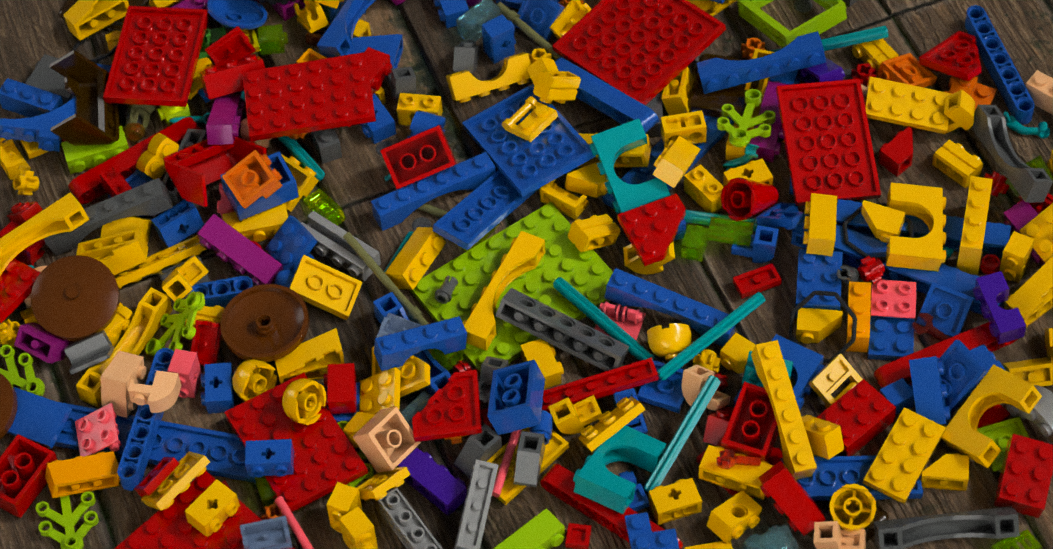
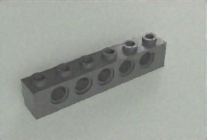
[495,288,630,371]

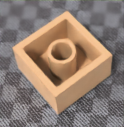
[101,351,146,418]
[353,407,421,473]

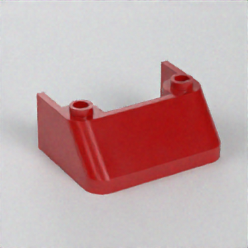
[164,137,267,207]

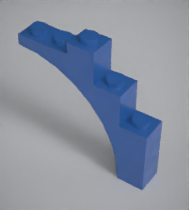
[0,63,112,152]

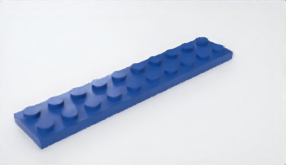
[54,402,259,483]

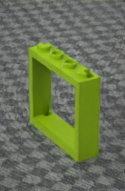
[737,0,847,48]

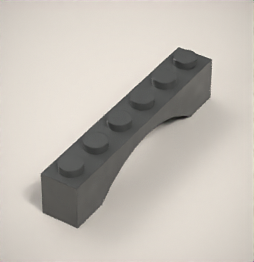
[971,105,1053,203]
[44,178,173,256]
[873,506,1020,549]

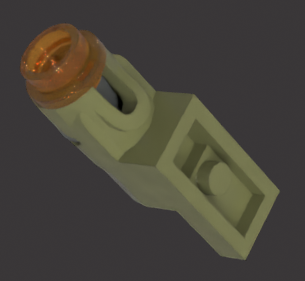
[124,104,156,141]

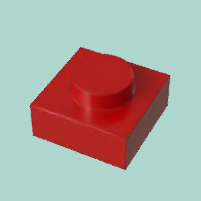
[565,523,592,549]

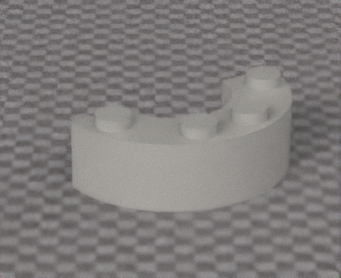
[1006,385,1053,444]

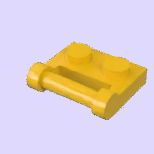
[502,96,558,142]
[808,354,863,408]

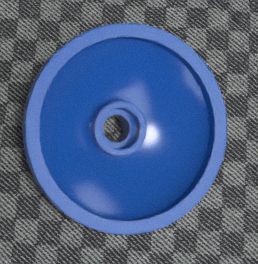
[207,0,268,31]

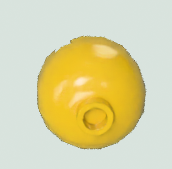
[647,323,691,362]
[232,359,277,401]
[282,378,326,425]
[829,484,876,531]

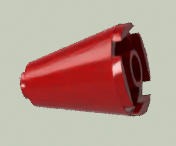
[721,178,779,221]

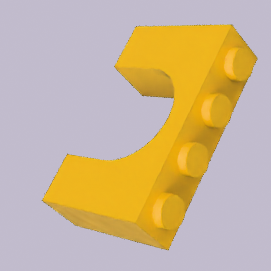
[956,176,993,276]
[886,182,946,272]
[941,364,1042,468]

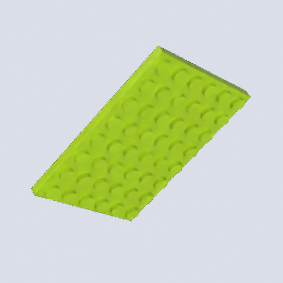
[410,202,613,375]

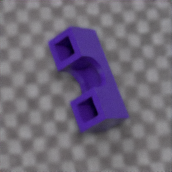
[973,271,1026,344]

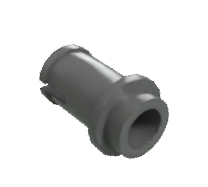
[435,276,458,304]

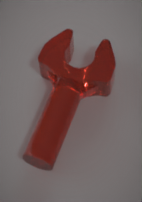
[911,313,950,342]
[717,449,761,469]

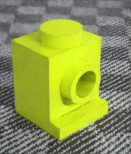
[157,104,191,127]

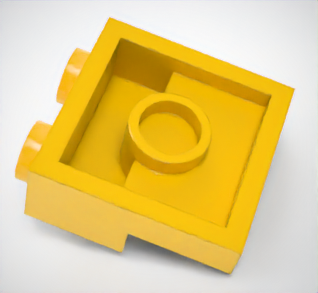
[282,154,319,212]

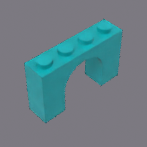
[589,118,670,214]
[573,425,666,514]

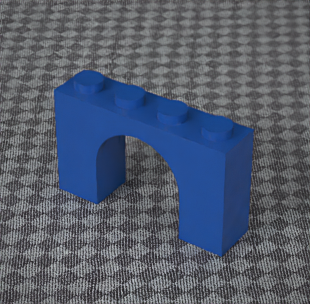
[733,334,825,411]

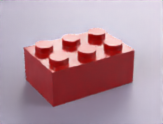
[380,125,457,189]
[816,379,896,456]
[721,382,779,462]
[0,434,57,519]
[993,434,1053,518]

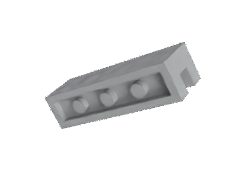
[301,211,381,281]
[454,459,498,549]
[378,488,442,549]

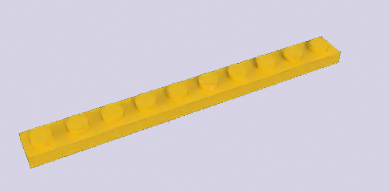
[19,235,207,324]

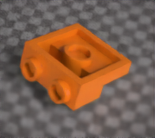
[876,53,938,88]
[944,76,997,110]
[222,150,283,209]

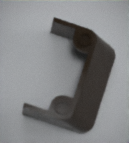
[49,50,119,146]

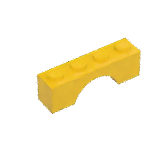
[446,52,531,103]

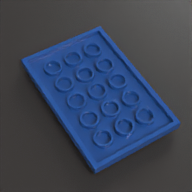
[462,84,596,197]

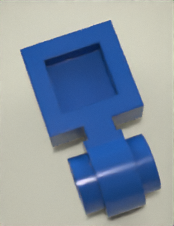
[618,471,650,511]

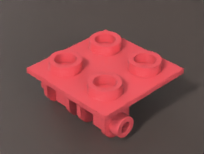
[871,280,916,319]
[594,301,646,341]
[75,403,121,457]

